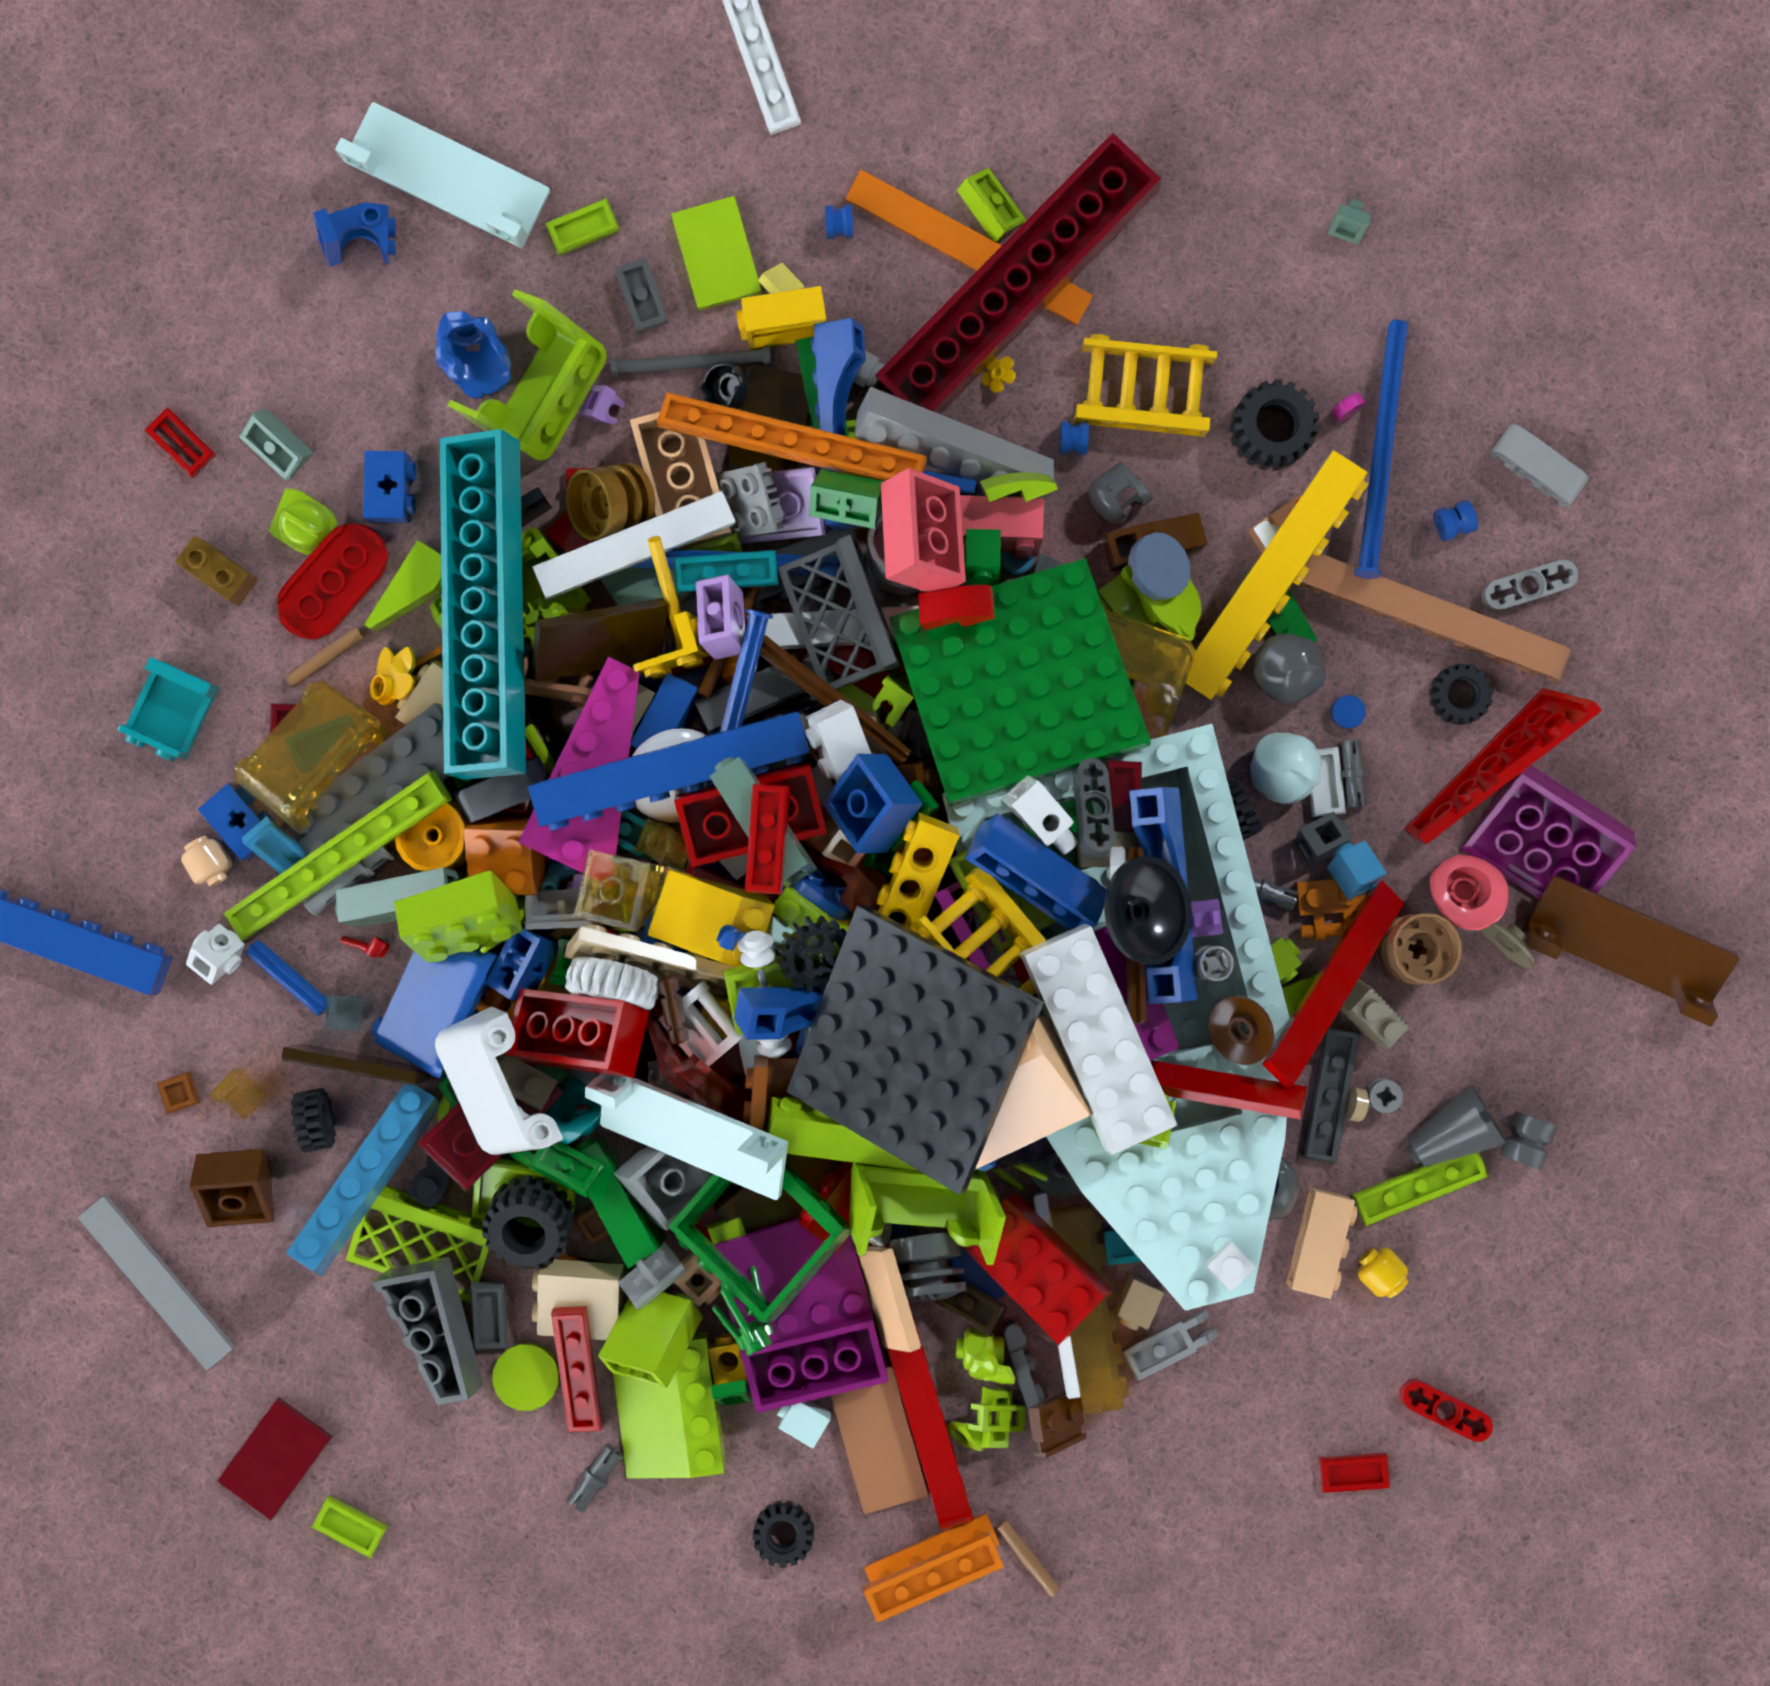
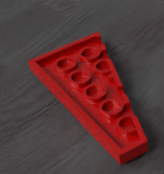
[1404,688,1602,844]

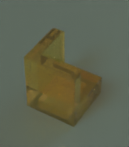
[208,1068,269,1119]

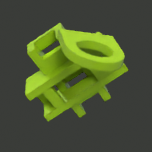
[947,1386,1026,1452]

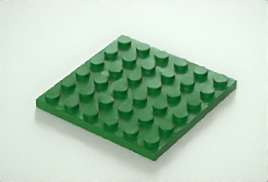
[889,558,1151,807]

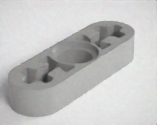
[1481,560,1578,611]

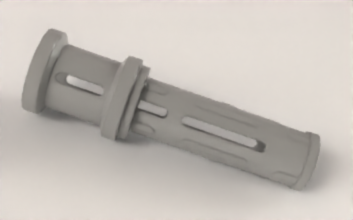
[303,843,397,916]

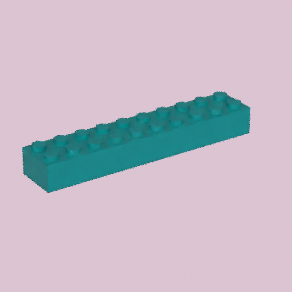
[440,429,526,780]

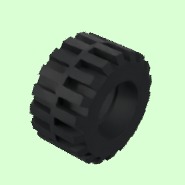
[1229,379,1320,471]
[482,1175,574,1270]

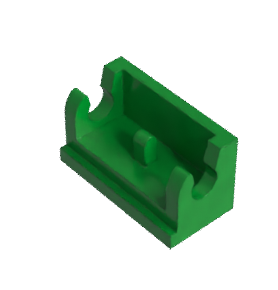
[809,469,884,529]

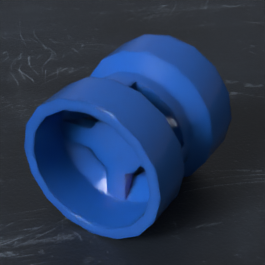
[1433,500,1478,542]

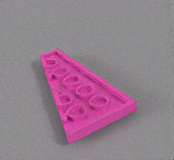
[518,657,640,887]

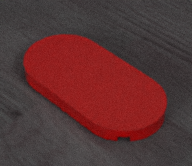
[277,523,389,640]

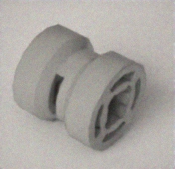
[1194,945,1234,981]

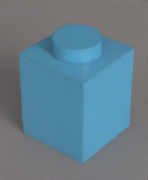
[1327,841,1387,900]

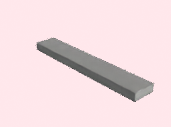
[78,1195,235,1371]

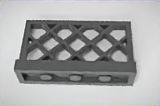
[778,535,902,690]

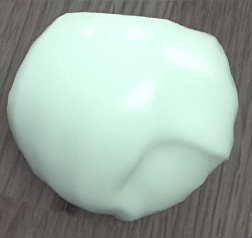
[1250,732,1322,804]

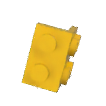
[633,611,711,680]

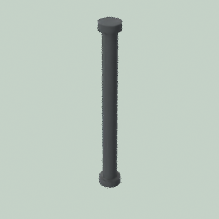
[610,346,771,378]

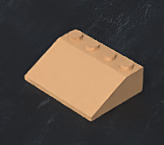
[975,1015,1093,1169]

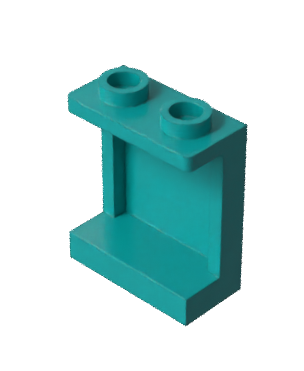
[117,657,220,762]

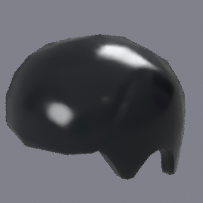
[699,362,748,409]

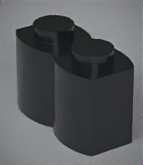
[409,1155,453,1208]

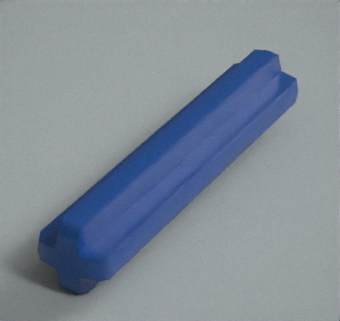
[246,940,331,1015]

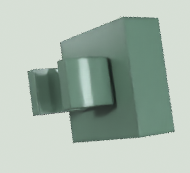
[1327,198,1372,245]

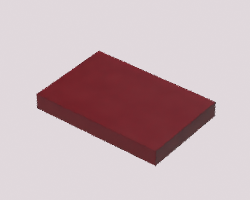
[217,1397,333,1521]

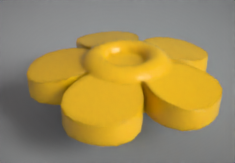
[981,356,1016,393]

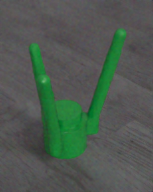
[712,1266,774,1356]

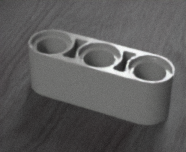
[1490,424,1589,508]

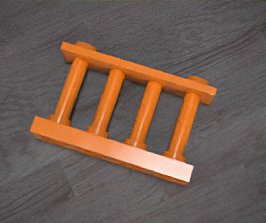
[863,1512,1004,1623]

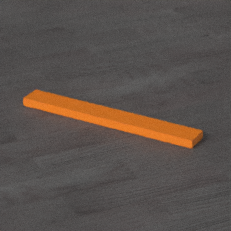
[845,170,1093,326]
[657,392,927,481]

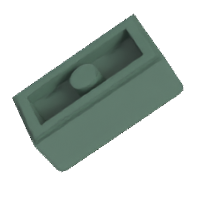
[239,409,314,482]

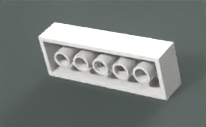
[1019,924,1177,1155]

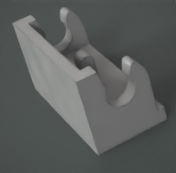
[525,888,600,930]

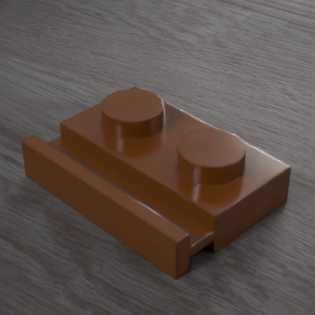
[1028,1391,1086,1458]

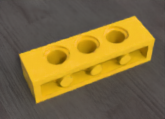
[876,813,960,932]

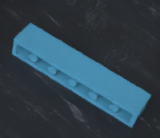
[286,1084,439,1277]

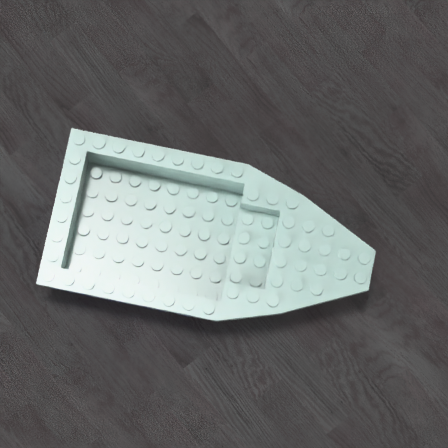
[942,724,1290,1311]

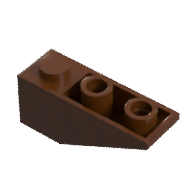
[1102,513,1208,571]

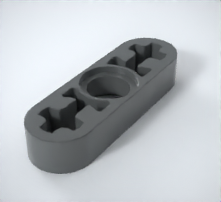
[1073,758,1115,859]

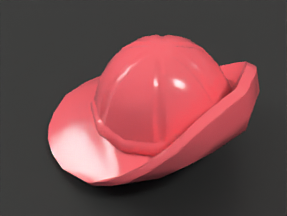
[1429,855,1509,930]

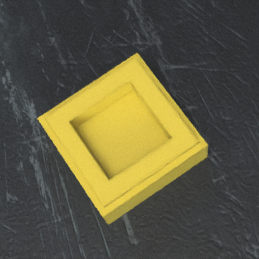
[758,262,805,294]

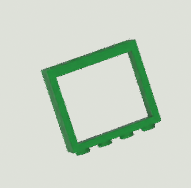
[668,1162,851,1323]

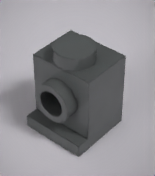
[1295,811,1352,869]

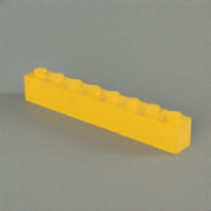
[1177,450,1369,700]

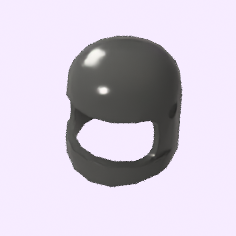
[1089,462,1153,522]

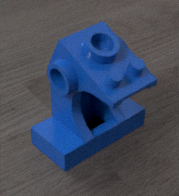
[313,202,396,267]

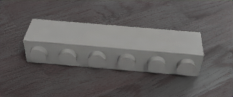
[855,387,1054,499]

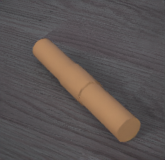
[286,626,364,687]
[996,1519,1060,1597]

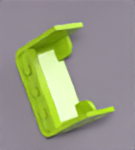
[447,289,607,461]
[849,1162,1006,1265]

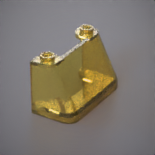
[234,680,389,835]

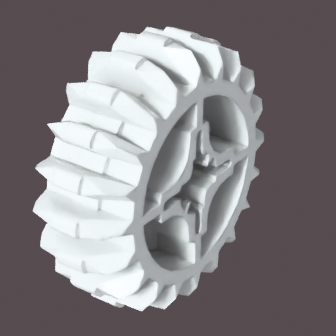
[565,956,659,1010]

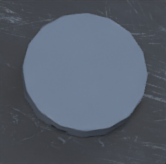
[1128,532,1190,600]

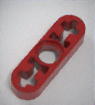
[1399,1379,1493,1442]

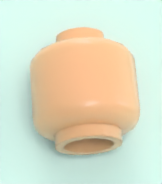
[181,835,233,887]

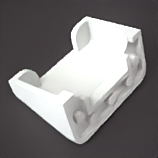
[435,1007,563,1155]

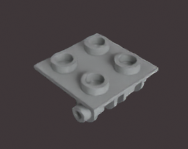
[716,462,785,538]

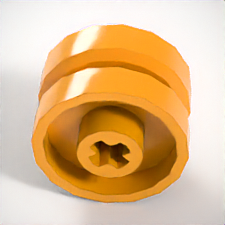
[395,800,469,871]

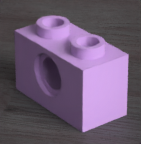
[696,575,745,660]

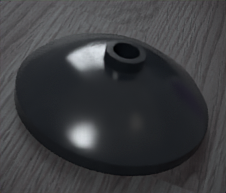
[1104,856,1192,965]

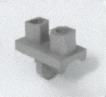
[618,1243,687,1311]

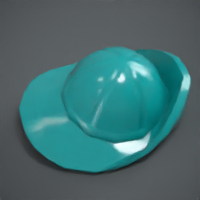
[545,1075,602,1144]

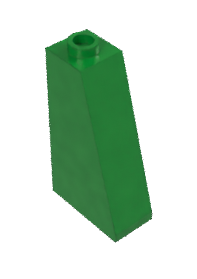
[574,1137,667,1269]

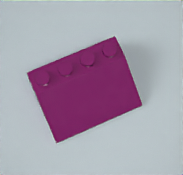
[1461,765,1636,899]
[713,1217,872,1352]

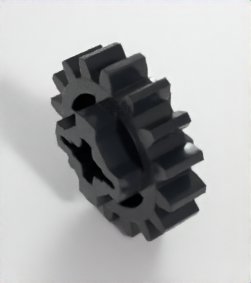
[776,915,847,993]

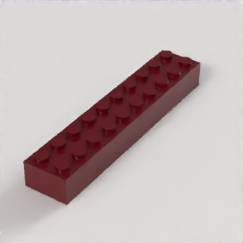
[875,133,1161,414]

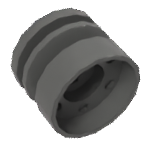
[889,1232,967,1303]

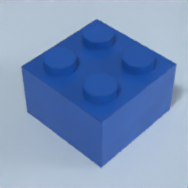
[823,753,922,853]

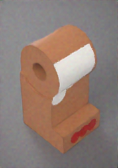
[1247,494,1302,554]

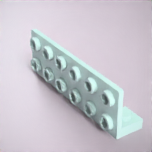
[335,102,550,249]
[585,1074,788,1200]

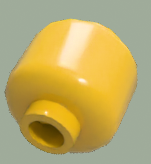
[1358,1247,1408,1298]

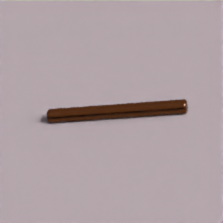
[760,635,912,765]

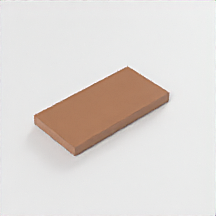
[831,1364,929,1514]

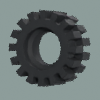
[1227,778,1262,841]
[291,1088,336,1153]
[753,1500,814,1568]

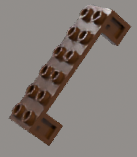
[1522,876,1739,1027]

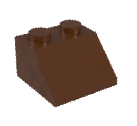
[189,1149,274,1227]

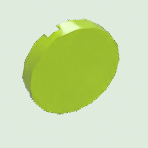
[492,1342,560,1411]

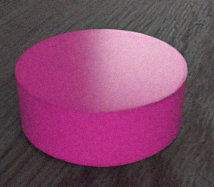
[1331,393,1366,423]

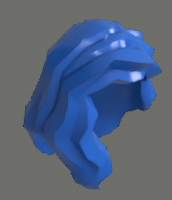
[435,311,511,399]

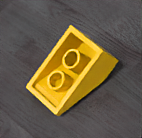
[647,869,775,967]

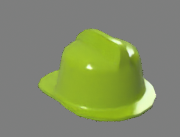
[269,489,338,555]

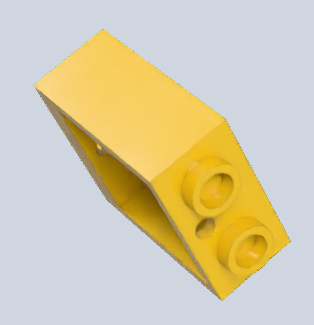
[736,286,827,350]

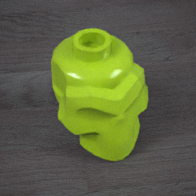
[956,1327,1015,1384]

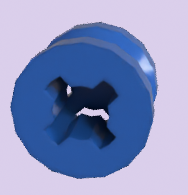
[825,204,853,240]
[1059,421,1089,455]

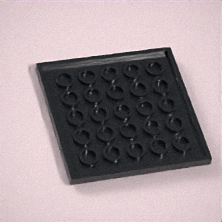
[786,904,1044,1195]

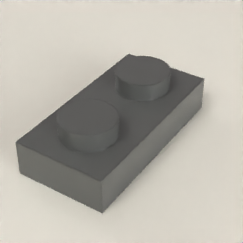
[615,257,669,334]

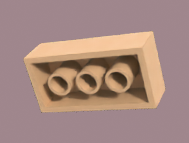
[630,412,732,549]

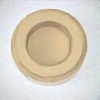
[1345,1087,1369,1122]

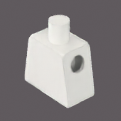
[1001,775,1079,855]

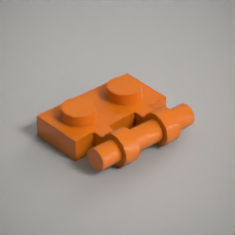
[1295,879,1365,941]

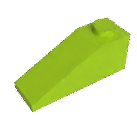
[364,540,442,632]

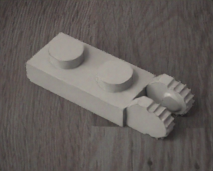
[1121,1309,1218,1382]

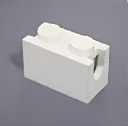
[804,700,871,782]

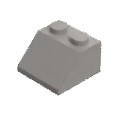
[614,1146,711,1230]

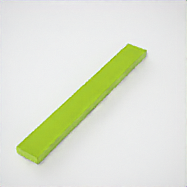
[224,770,452,941]

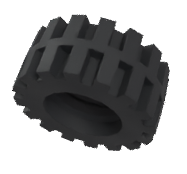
[1429,664,1494,725]

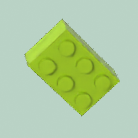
[394,870,522,963]

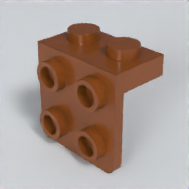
[743,1055,801,1131]

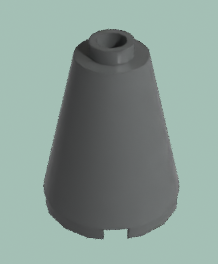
[1406,1085,1506,1167]

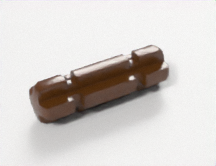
[657,976,689,1044]

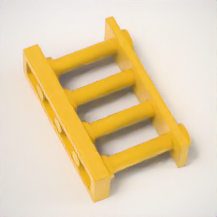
[1074,334,1217,437]
[912,868,1046,995]

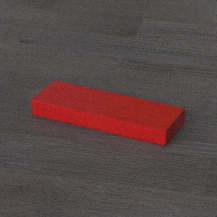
[745,784,790,895]

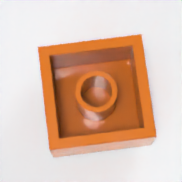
[464,817,546,895]

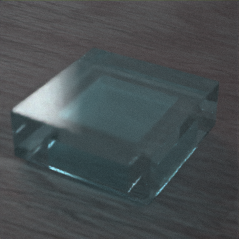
[326,996,363,1030]

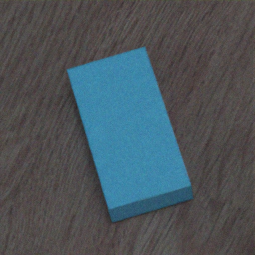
[241,816,307,874]

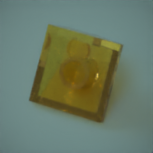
[574,849,667,932]

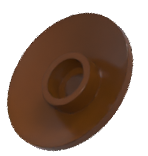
[1209,996,1274,1065]

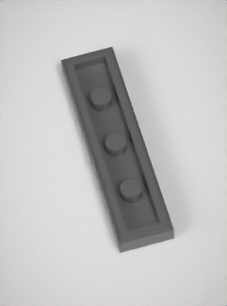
[1302,1027,1360,1164]

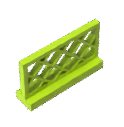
[346,1185,490,1303]

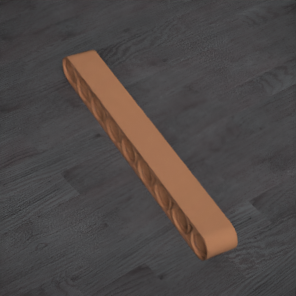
[1299,554,1572,683]

